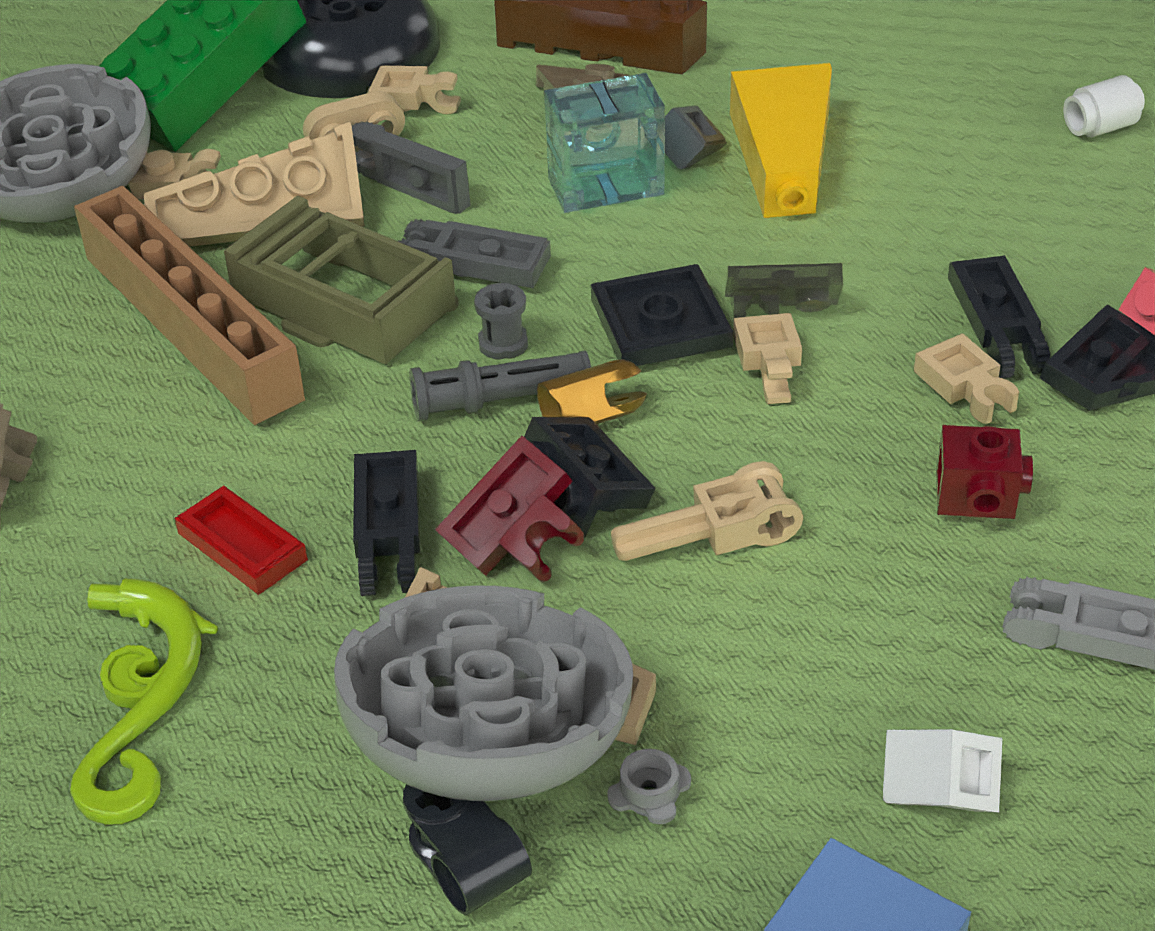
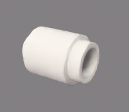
[1063,75,1145,138]

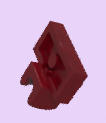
[435,436,584,582]

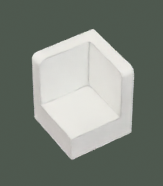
[883,729,1002,813]

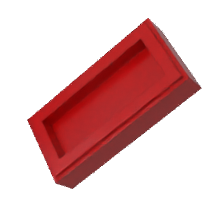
[174,485,308,595]

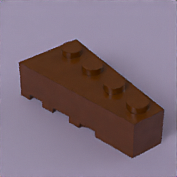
[494,0,707,75]

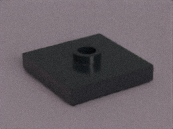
[591,264,733,366]

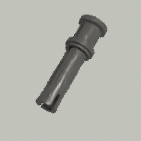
[409,350,591,421]

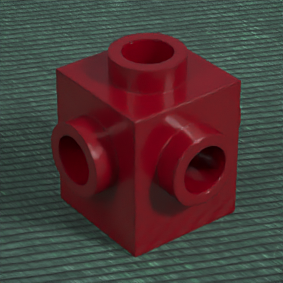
[936,425,1033,519]

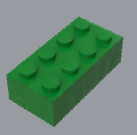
[99,0,307,152]

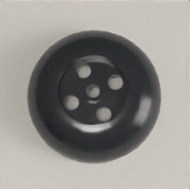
[261,0,440,98]

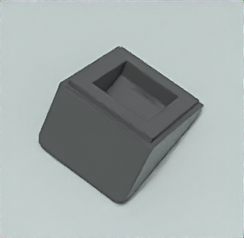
[651,105,727,169]

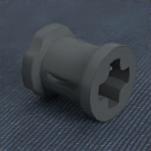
[474,283,528,360]

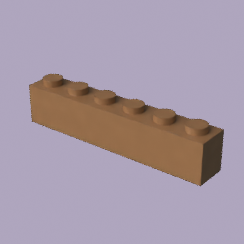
[74,186,305,426]

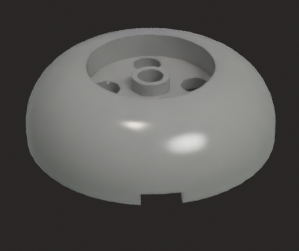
[0,64,151,223]
[334,586,633,801]

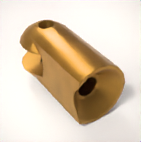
[537,359,647,424]

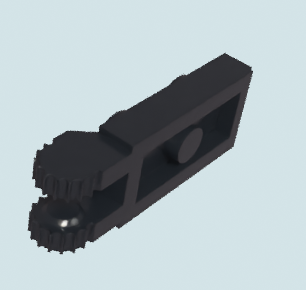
[948,255,1051,378]
[353,450,420,596]

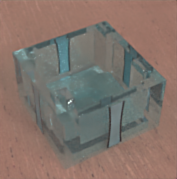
[544,73,665,213]

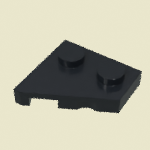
[1039,304,1155,411]

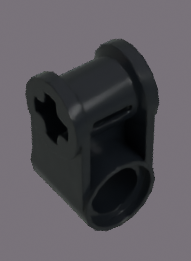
[403,784,532,916]

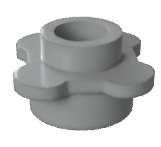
[607,749,691,824]

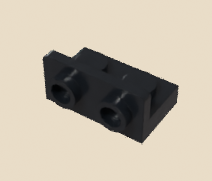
[524,417,656,538]

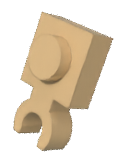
[914,333,1019,424]

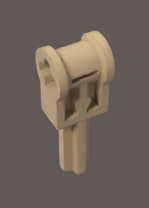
[611,461,803,561]

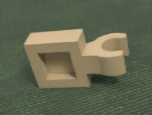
[368,66,461,114]
[129,149,221,199]
[733,313,802,404]

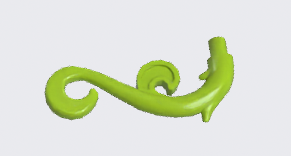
[70,578,218,825]

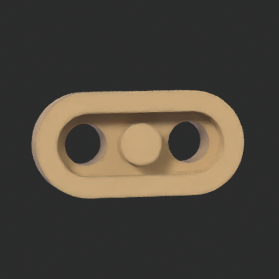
[303,91,405,152]

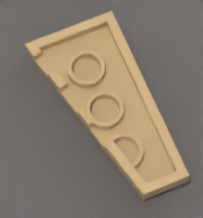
[144,121,365,247]

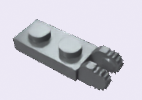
[352,121,471,214]
[398,219,551,288]

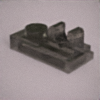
[724,263,844,324]

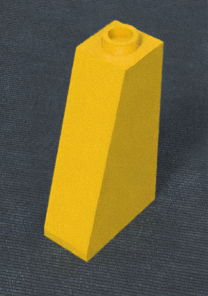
[730,63,832,218]

